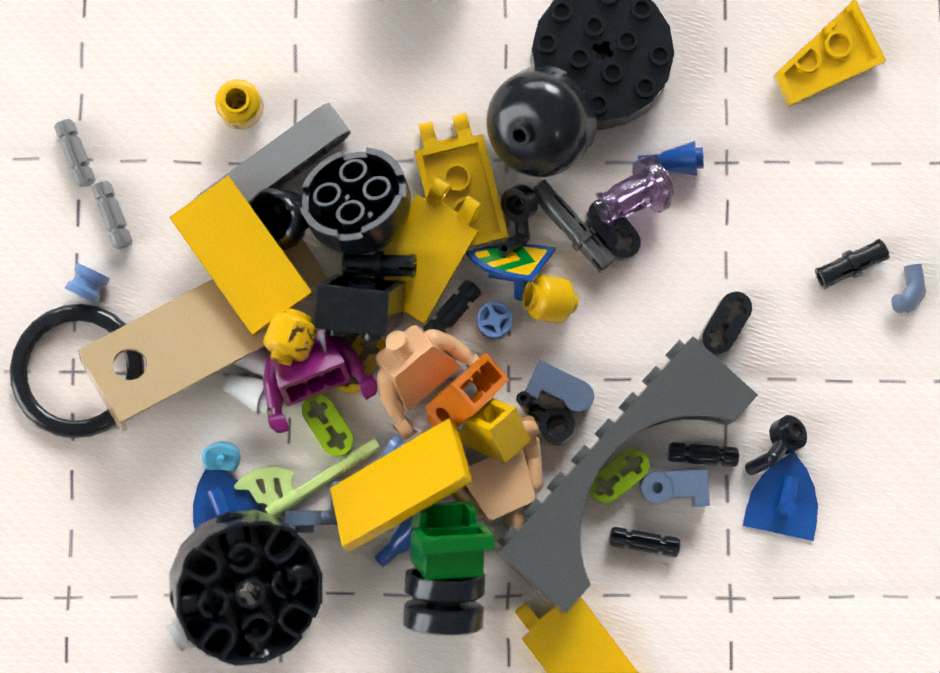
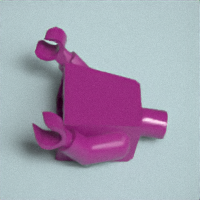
[263,323,377,433]

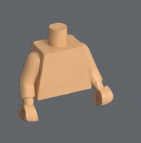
[376,325,480,439]
[451,416,543,530]

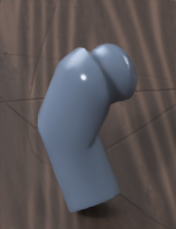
[891,264,926,313]

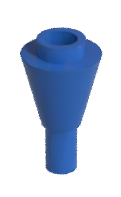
[638,141,704,176]
[374,516,412,567]

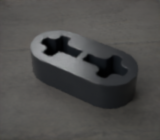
[587,198,641,260]
[700,291,752,355]

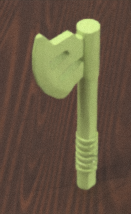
[234,438,381,517]

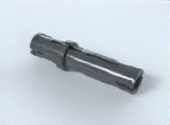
[532,179,617,273]

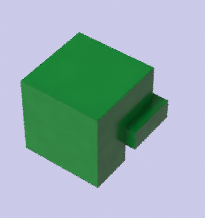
[410,501,495,580]

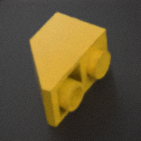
[459,398,530,463]

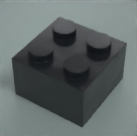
[314,274,406,341]

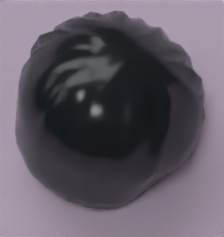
[250,188,309,251]

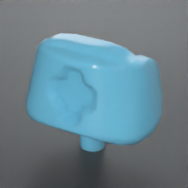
[202,441,241,471]

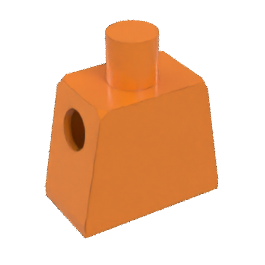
[425,352,510,427]

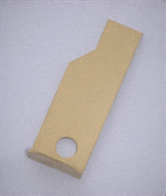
[78,239,328,432]

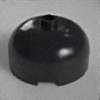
[486,65,597,177]
[300,147,411,255]

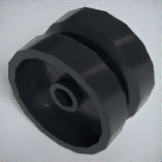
[403,567,485,635]

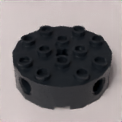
[530,0,675,131]
[169,510,323,666]

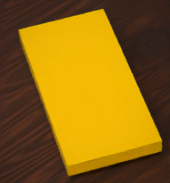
[169,176,313,336]
[330,418,472,552]

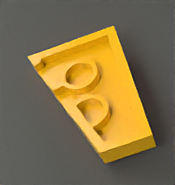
[773,0,886,108]

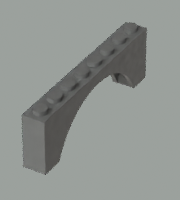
[496,337,758,613]

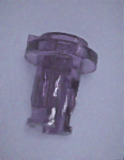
[594,154,674,226]

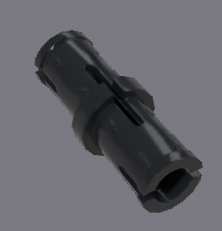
[815,239,890,289]
[342,251,417,280]

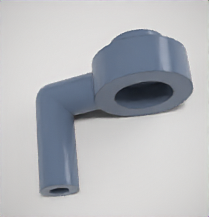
[285,481,341,533]

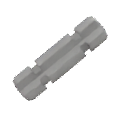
[54,119,95,187]
[92,181,132,249]

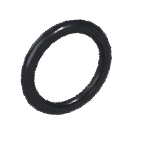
[10,304,144,438]

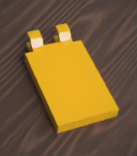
[414,112,509,247]
[370,178,483,324]
[515,597,639,673]

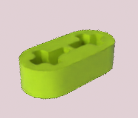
[302,394,354,456]
[589,448,650,503]

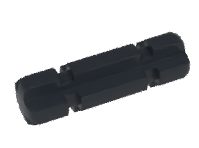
[423,280,481,333]
[668,442,739,467]
[609,527,680,557]

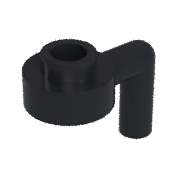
[498,184,538,255]
[516,391,577,446]
[745,415,807,476]

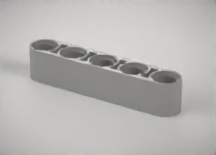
[192,103,351,205]

